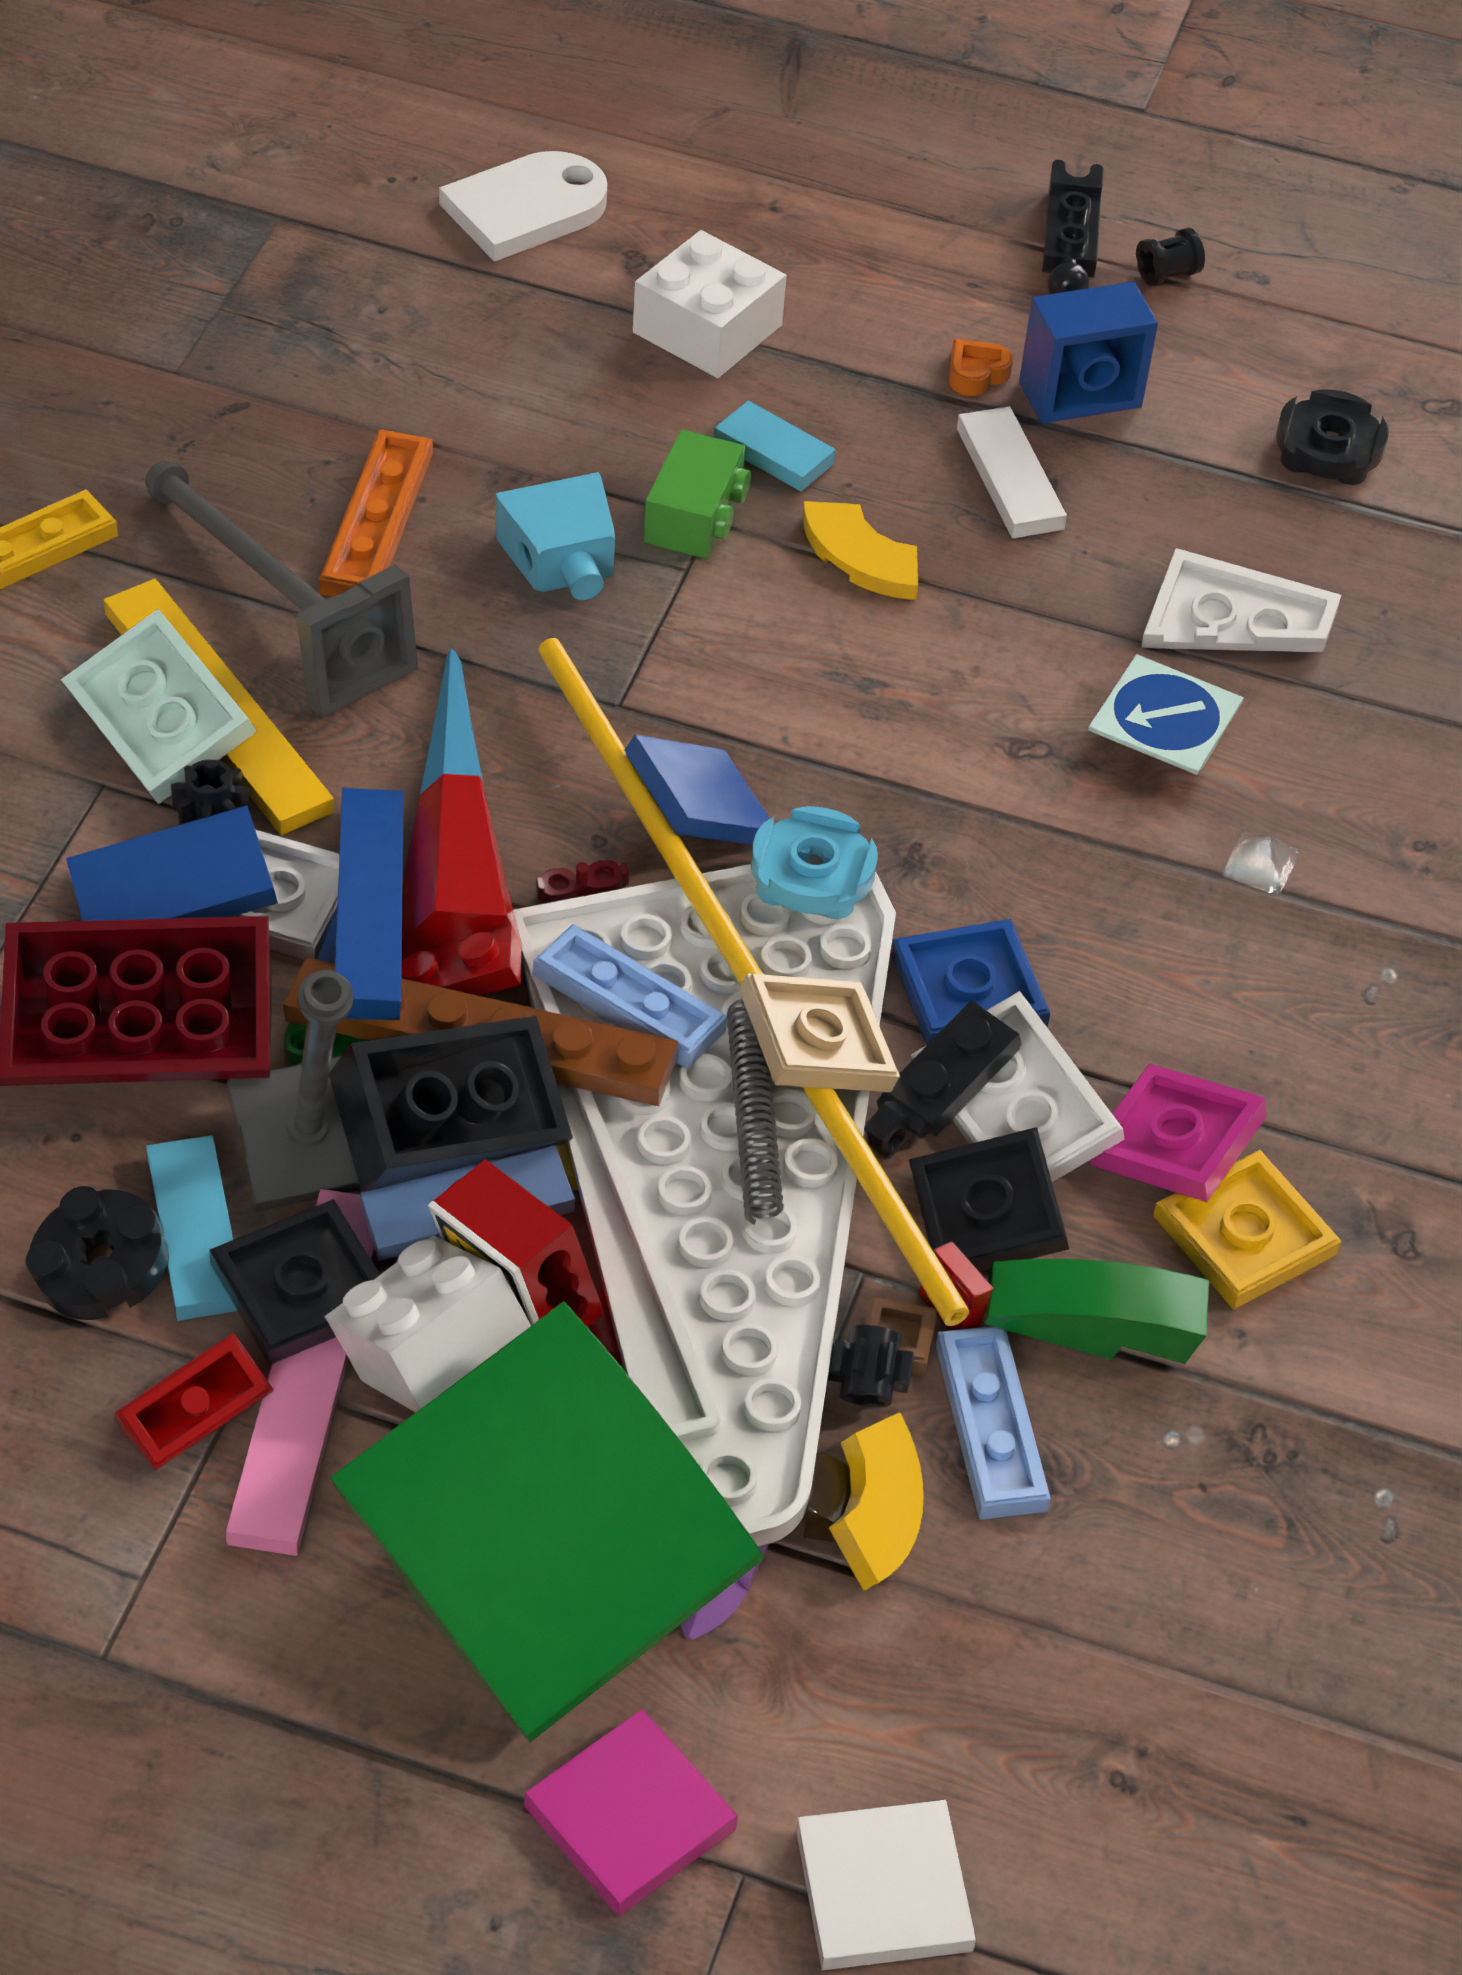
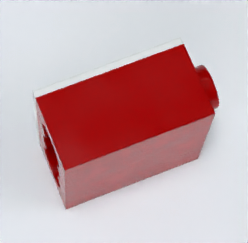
[428,1159,604,1327]

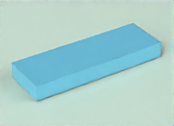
[146,1135,237,1321]

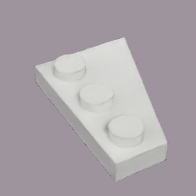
[1141,548,1341,652]

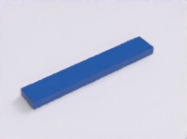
[335,788,404,1021]

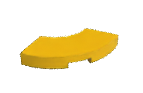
[802,501,918,600]
[829,1412,924,1591]

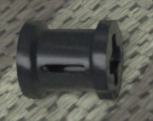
[1136,227,1205,286]

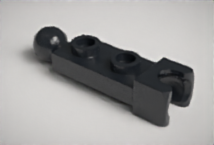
[1042,160,1104,294]

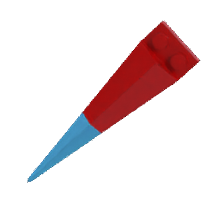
[401,648,522,996]

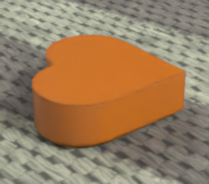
[948,339,1014,396]

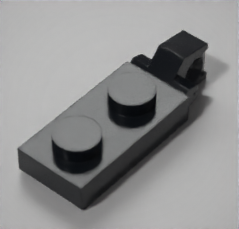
[864,1000,1022,1160]

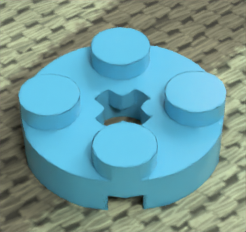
[751,806,878,919]

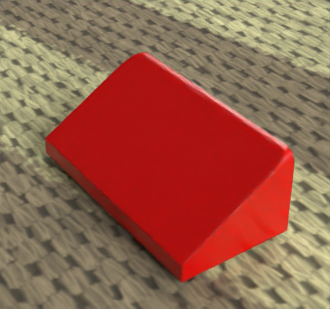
[114,1333,274,1471]

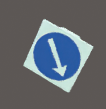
[1088,654,1244,775]

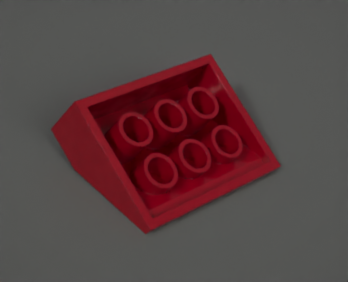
[0,916,272,1086]

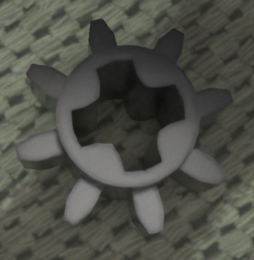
[171,759,250,825]
[827,1325,914,1408]

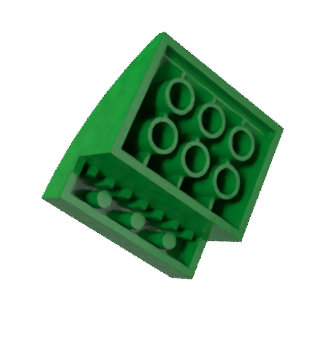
[330,1301,765,1742]

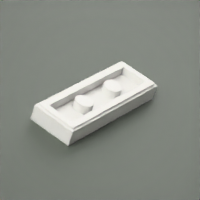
[957,406,1067,539]

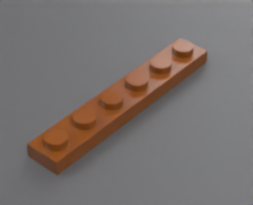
[283,957,678,1107]

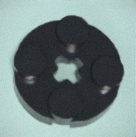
[1276,389,1389,485]
[26,1186,169,1320]

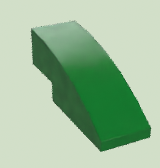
[984,1259,1209,1364]

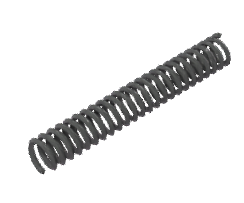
[727,1001,784,1225]

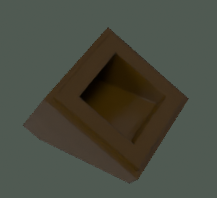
[804,1453,851,1543]

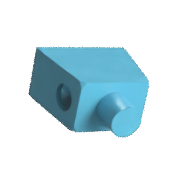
[495,472,615,600]

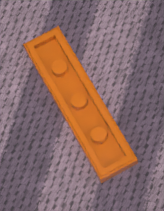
[319,429,433,597]

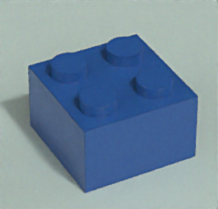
[1019,281,1158,424]

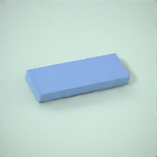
[533,924,728,1069]
[936,1326,1051,1520]

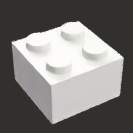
[633,230,787,378]
[325,1235,531,1413]

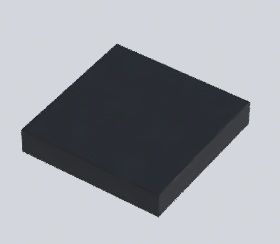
[909,1127,1069,1272]
[209,1199,380,1365]

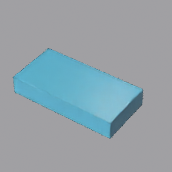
[714,400,836,492]

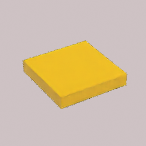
[1153,1150,1342,1310]

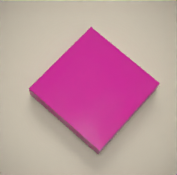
[1090,1063,1267,1202]
[524,1709,738,1917]

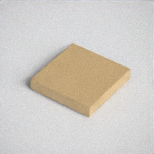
[739,973,900,1092]

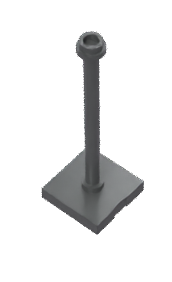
[145,461,418,719]
[227,970,361,1212]

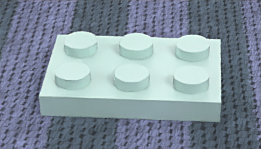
[61,609,257,804]

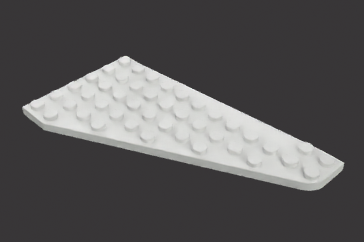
[513,855,896,1546]

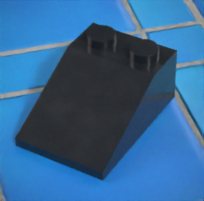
[329,1016,573,1192]

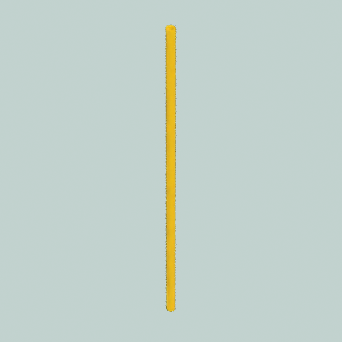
[538,638,969,1326]

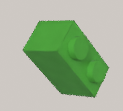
[643,429,751,559]

